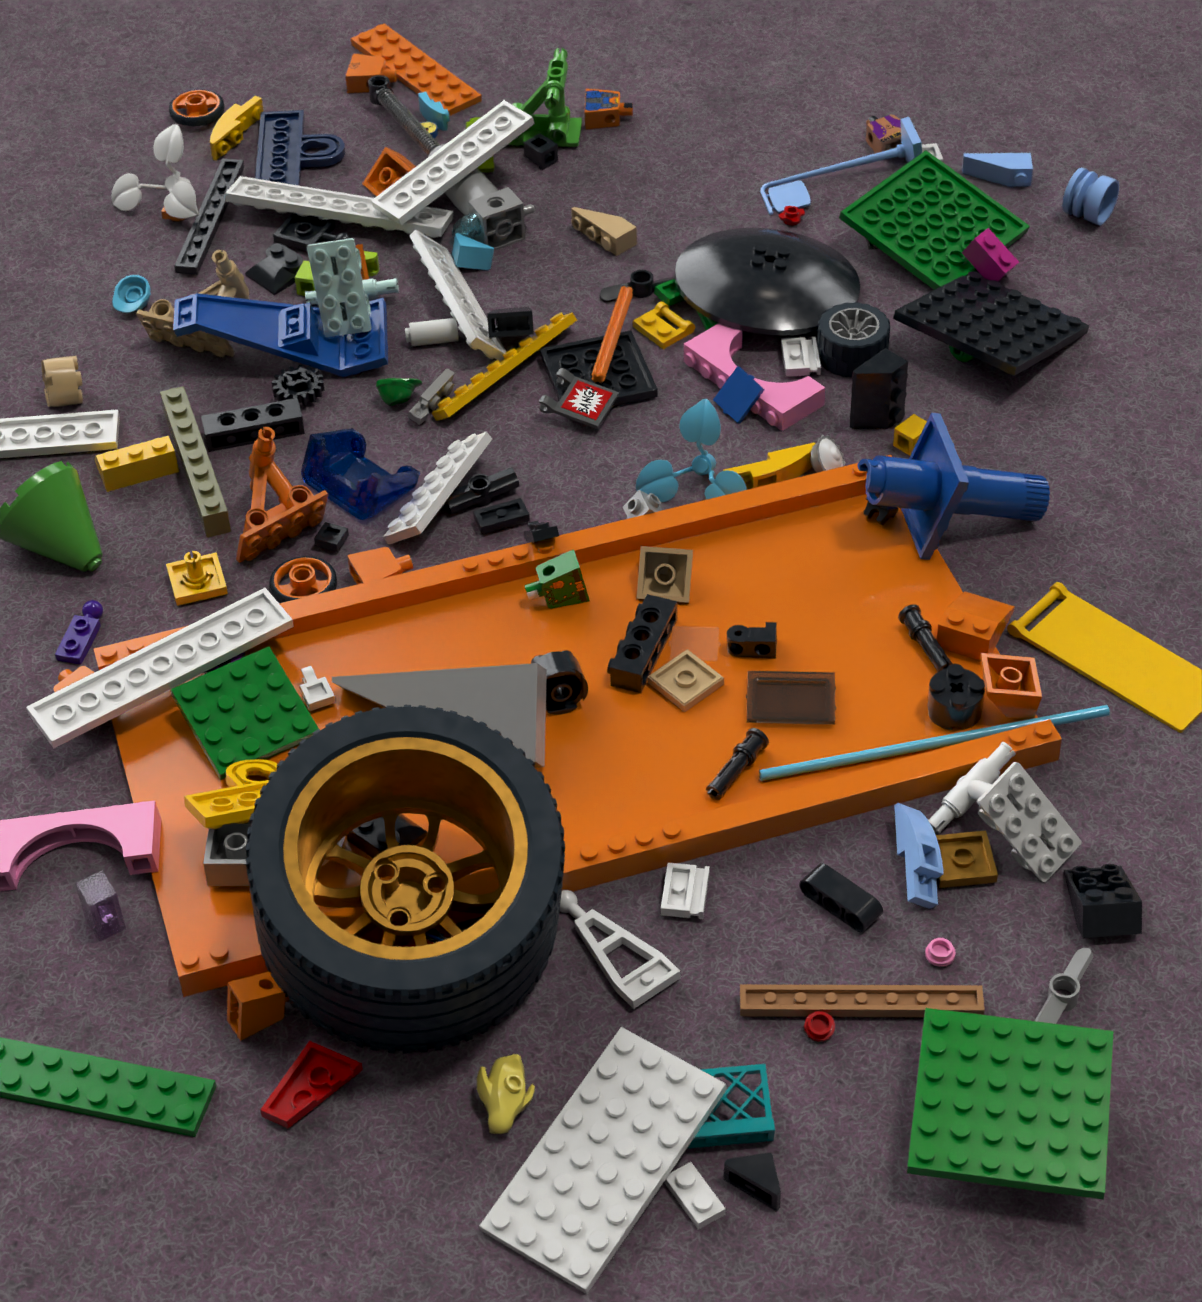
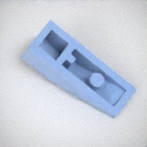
[962,153,1033,186]

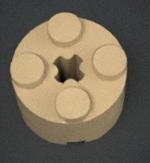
[41,356,83,407]

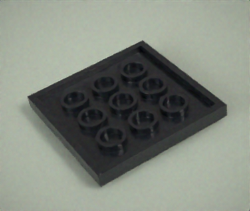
[540,330,658,406]

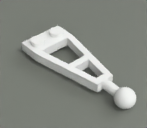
[560,890,681,1009]

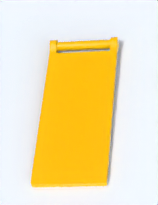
[1007,582,1202,733]

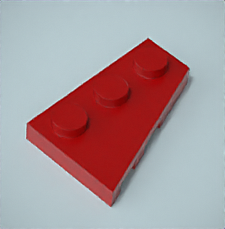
[260,1041,363,1128]

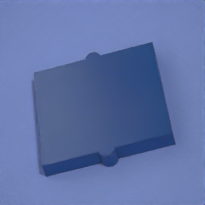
[713,366,765,424]

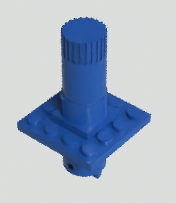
[857,413,1050,560]

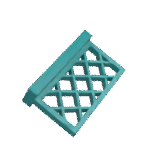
[687,1064,775,1148]

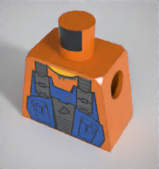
[585,89,633,130]

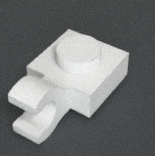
[300,666,335,711]

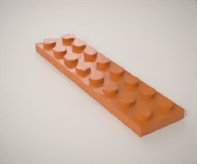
[351,23,482,116]

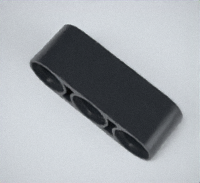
[799,863,883,933]

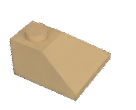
[637,546,693,603]

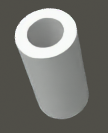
[405,318,459,346]

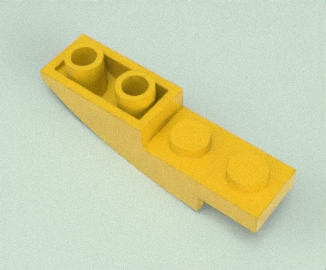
[210,96,264,161]
[723,442,816,489]

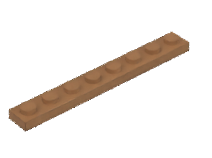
[740,984,985,1017]

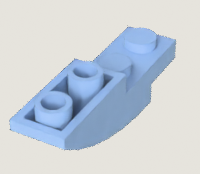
[894,803,944,909]

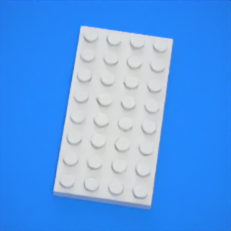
[479,1027,727,1294]

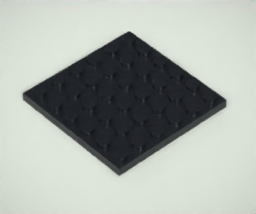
[893,272,1089,376]

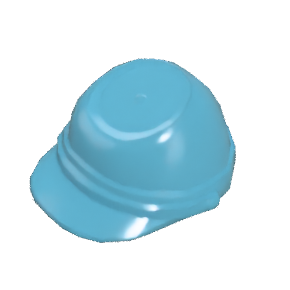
[112,275,151,313]

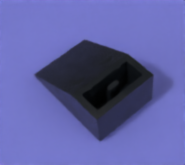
[1064,864,1142,938]

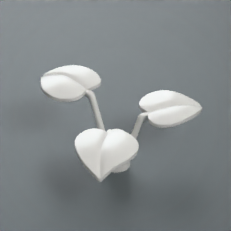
[112,124,199,219]

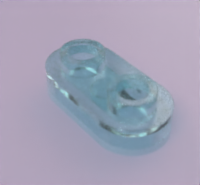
[452,213,482,239]

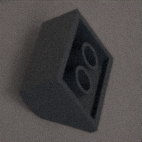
[850,348,908,429]

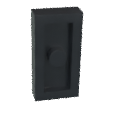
[473,498,530,534]

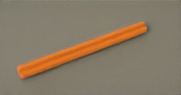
[591,286,633,383]

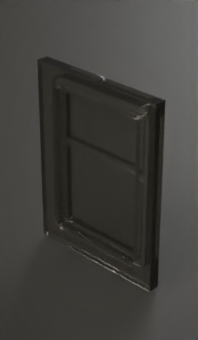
[746,671,836,725]

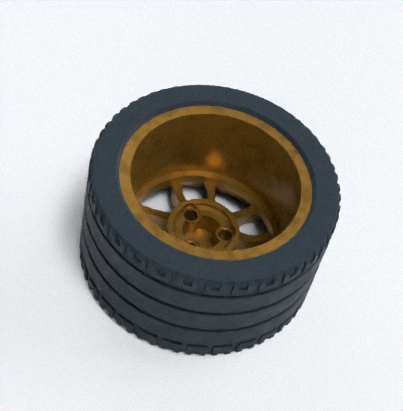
[246,705,565,1053]

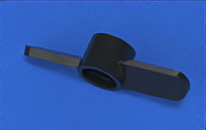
[599,270,675,302]

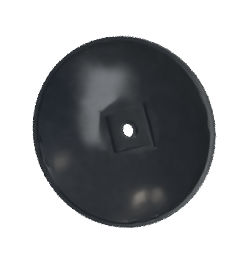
[675,228,860,335]

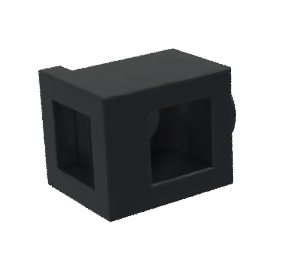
[524,133,558,170]

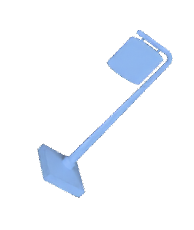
[760,117,922,215]

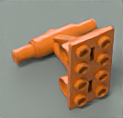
[236,427,328,563]

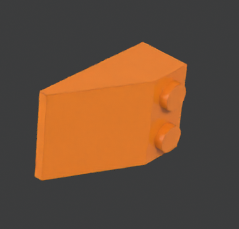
[937,591,1015,661]

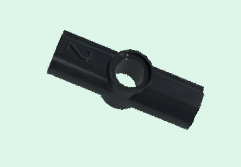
[444,467,520,514]

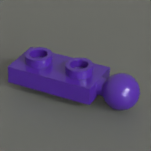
[55,600,103,665]

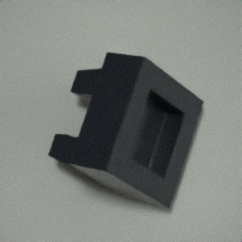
[863,497,899,525]

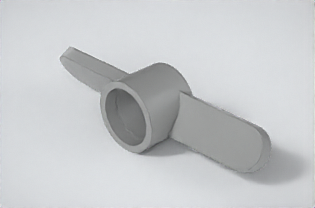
[1035,948,1093,1024]

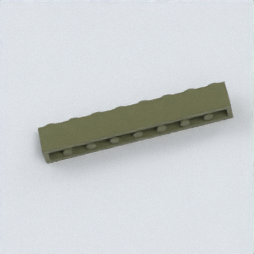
[160,386,231,538]

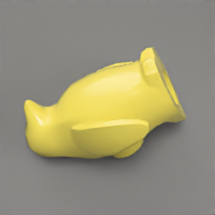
[477,1054,535,1134]

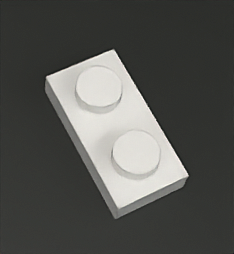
[664,1162,726,1230]

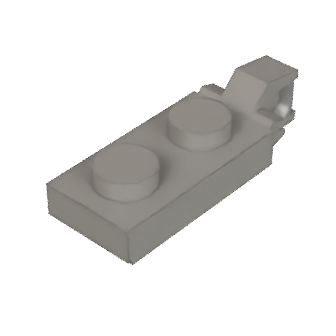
[408,369,455,425]

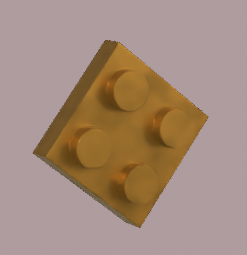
[936,830,998,888]

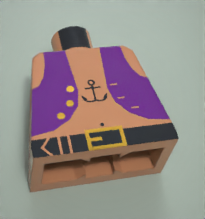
[866,115,917,153]

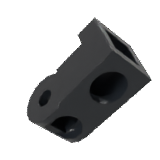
[727,622,777,658]

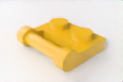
[633,301,695,349]

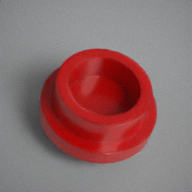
[804,1011,835,1042]

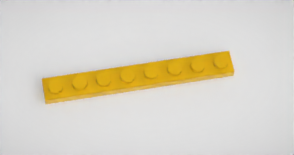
[432,312,577,421]

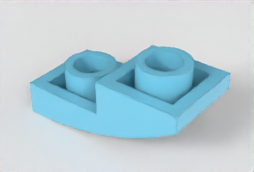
[418,92,450,131]

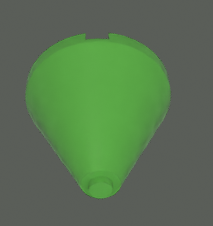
[0,461,103,572]

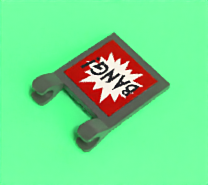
[539,368,619,429]

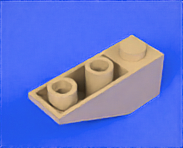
[571,207,637,256]

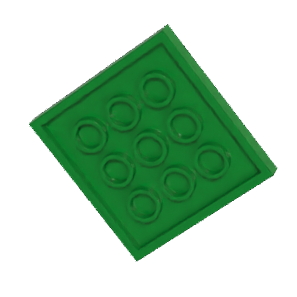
[171,646,319,780]

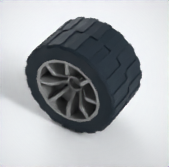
[817,302,890,377]

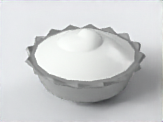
[811,435,846,473]

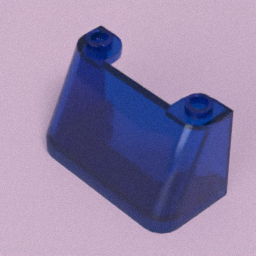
[301,428,420,520]

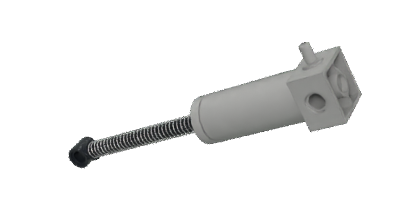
[368,75,535,251]

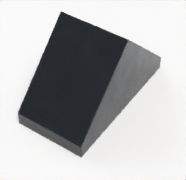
[724,1152,781,1212]

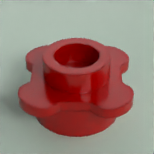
[779,206,805,226]

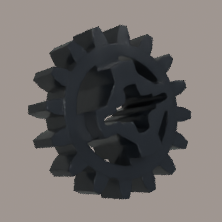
[272,365,325,406]

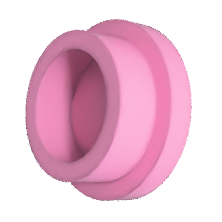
[925,938,955,967]

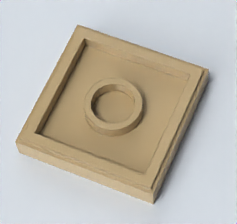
[647,649,724,712]

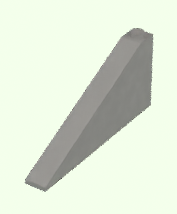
[332,663,547,768]

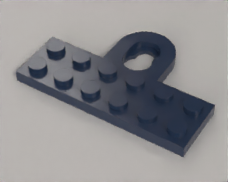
[255,110,345,186]

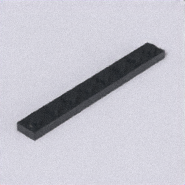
[174,158,244,275]

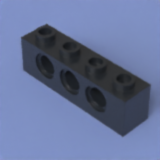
[201,398,305,452]
[607,594,678,693]

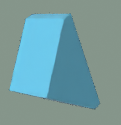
[452,233,494,270]

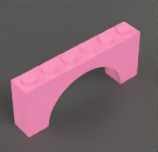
[683,323,825,431]
[0,801,161,891]

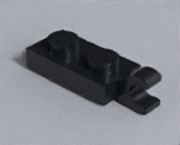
[524,520,559,542]

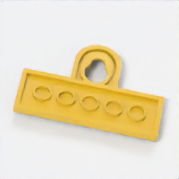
[184,759,277,829]

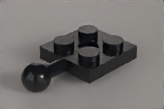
[273,213,351,251]

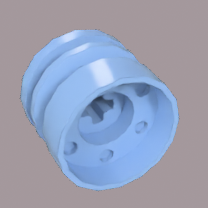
[1062,167,1119,225]

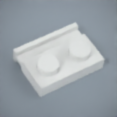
[781,336,821,377]
[661,863,709,919]

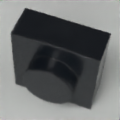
[314,522,349,552]

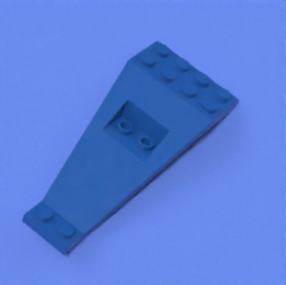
[173,293,388,377]

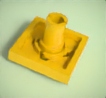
[166,551,228,606]

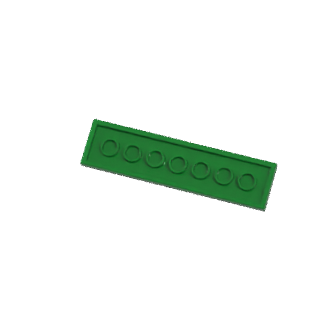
[0,1037,217,1137]

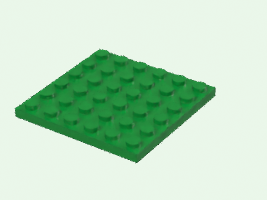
[839,150,1030,290]
[907,1008,1113,1200]

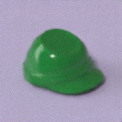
[376,378,422,406]

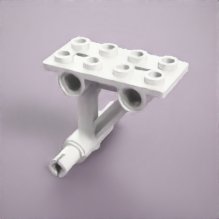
[928,742,1082,882]

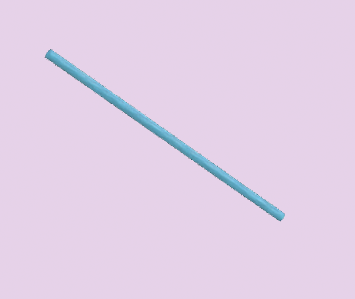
[759,705,1110,781]

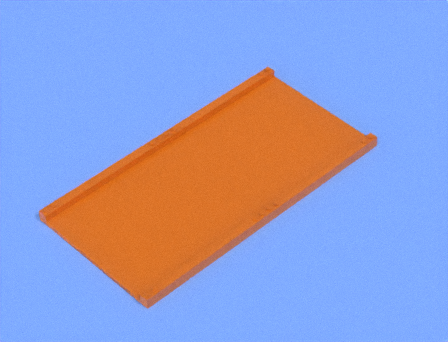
[94,455,1062,997]

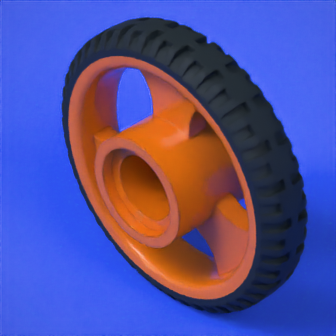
[169,89,225,127]
[269,556,337,603]

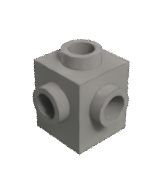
[623,490,662,519]

